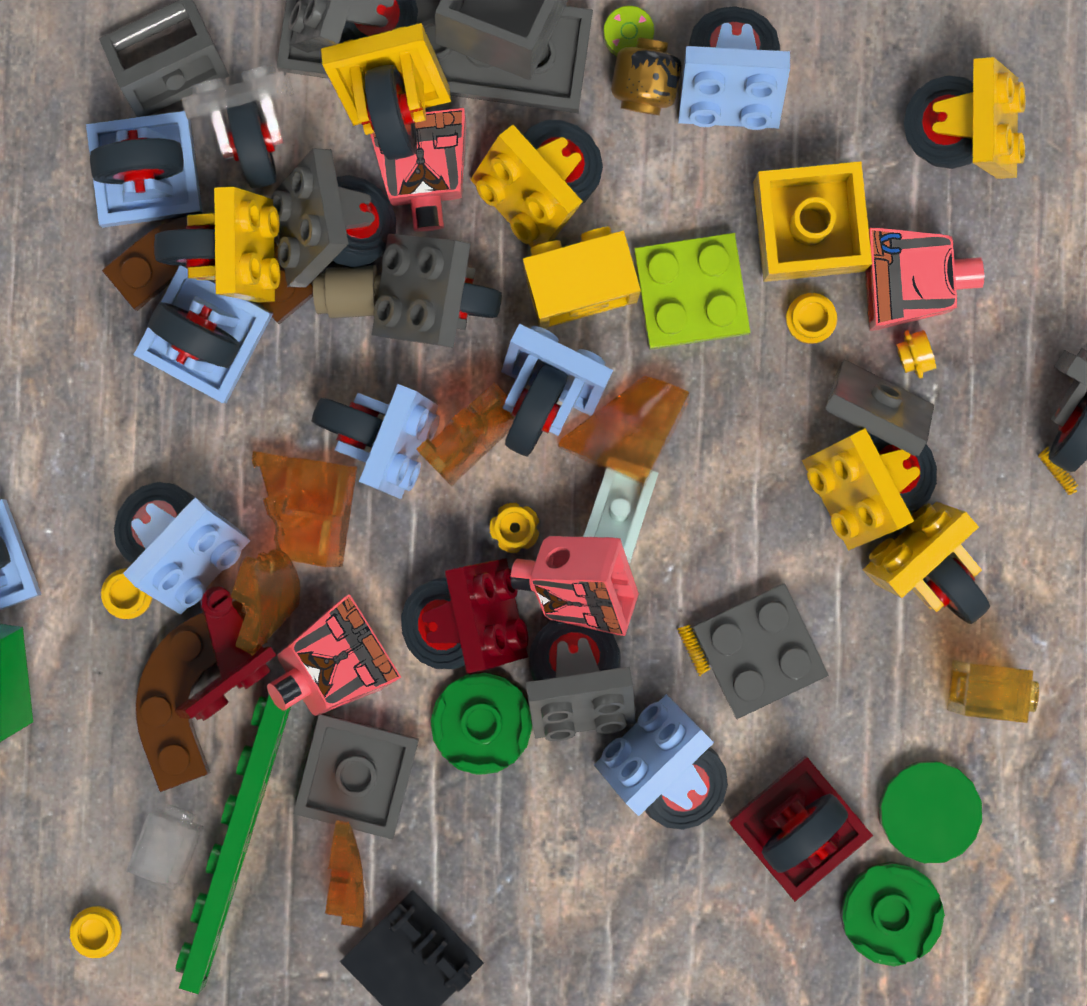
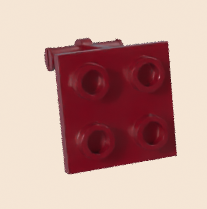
[174,586,276,721]

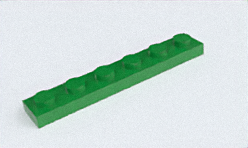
[175,695,292,994]

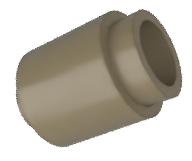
[313,265,381,318]

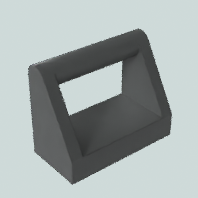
[99,0,229,117]

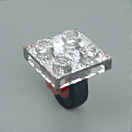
[181,65,294,189]

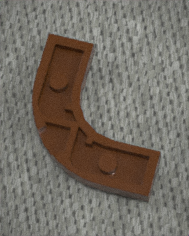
[102,217,313,324]
[136,595,270,792]

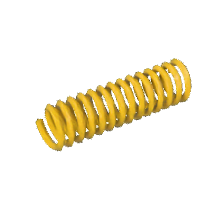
[1038,447,1078,495]
[677,625,711,677]

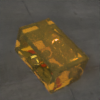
[947,660,1039,723]

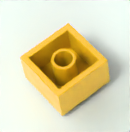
[753,161,872,282]
[523,226,641,329]

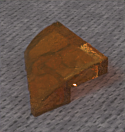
[558,376,690,487]
[416,382,515,486]
[252,451,357,567]
[230,548,301,655]
[325,820,370,928]

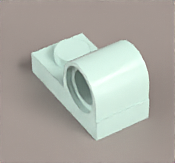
[583,457,659,565]

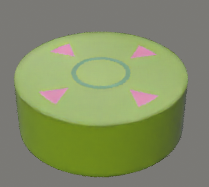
[603,6,654,57]

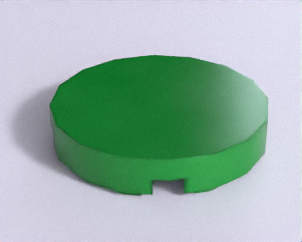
[431,672,532,775]
[879,761,982,864]
[840,862,945,967]

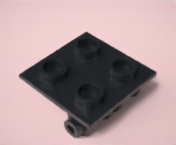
[340,890,484,1006]

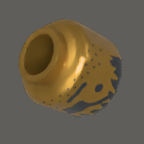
[611,38,682,116]

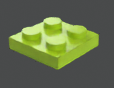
[634,233,751,350]

